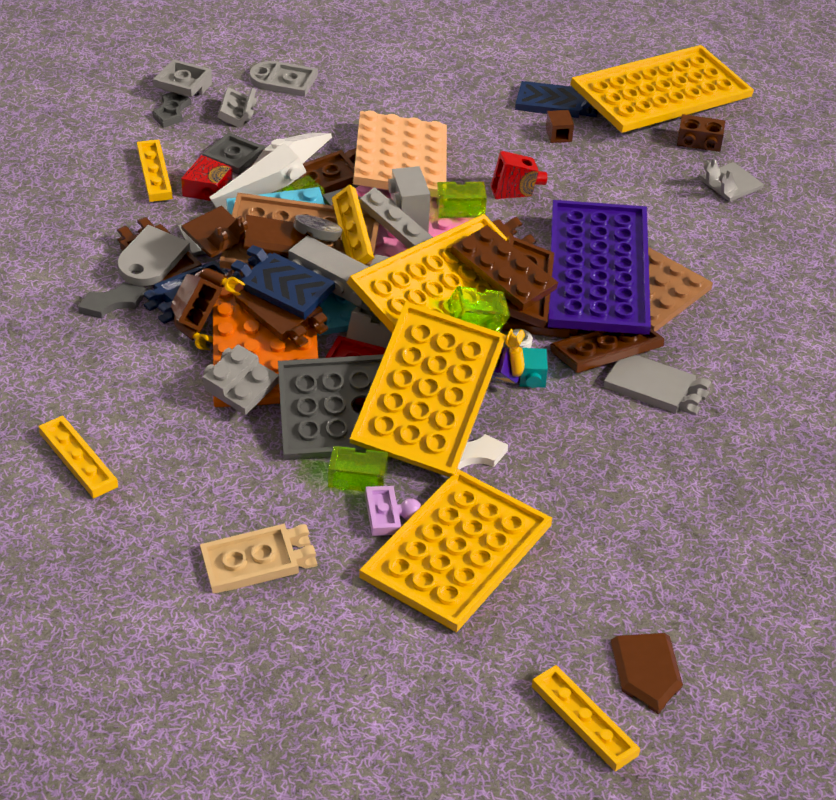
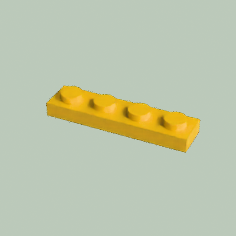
[137,139,173,202]
[332,184,374,265]
[38,415,118,499]
[532,665,640,772]

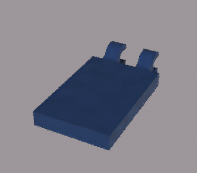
[144,260,229,324]

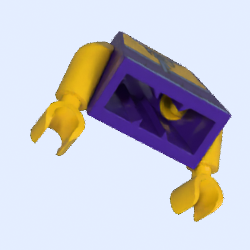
[491,329,525,384]

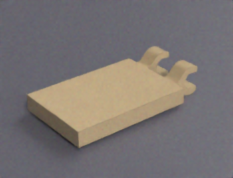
[200,523,318,594]

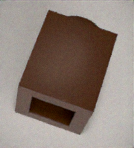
[546,110,574,143]

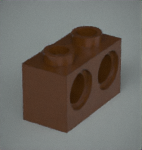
[677,114,726,152]

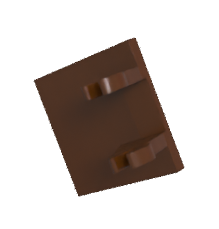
[181,205,248,258]

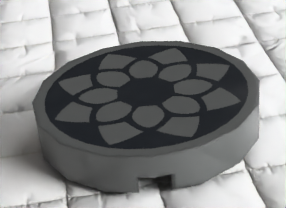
[293,214,343,242]

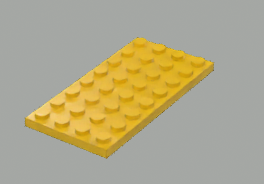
[570,45,754,133]
[346,214,507,334]

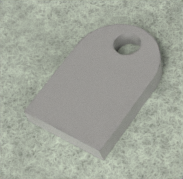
[250,61,318,97]
[118,225,190,286]

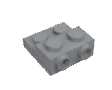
[153,59,212,97]
[203,344,279,415]

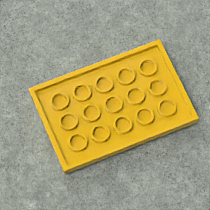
[350,301,507,477]
[359,469,552,633]

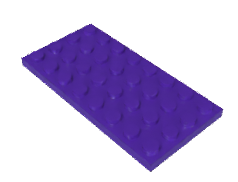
[548,200,651,335]

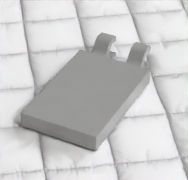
[603,355,711,416]

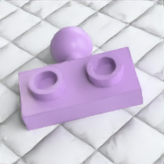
[365,486,421,536]

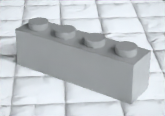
[289,235,370,311]

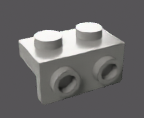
[217,87,257,128]

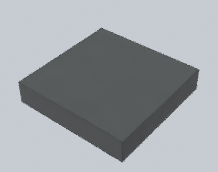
[202,132,265,174]

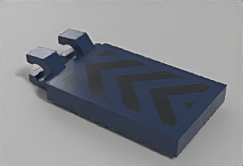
[515,81,598,118]
[231,245,336,320]

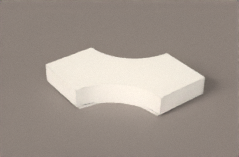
[458,434,508,469]

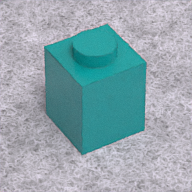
[519,348,548,388]

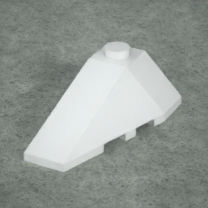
[251,132,332,167]
[209,142,306,211]

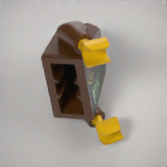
[171,268,245,351]

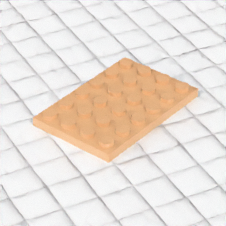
[353,111,447,199]

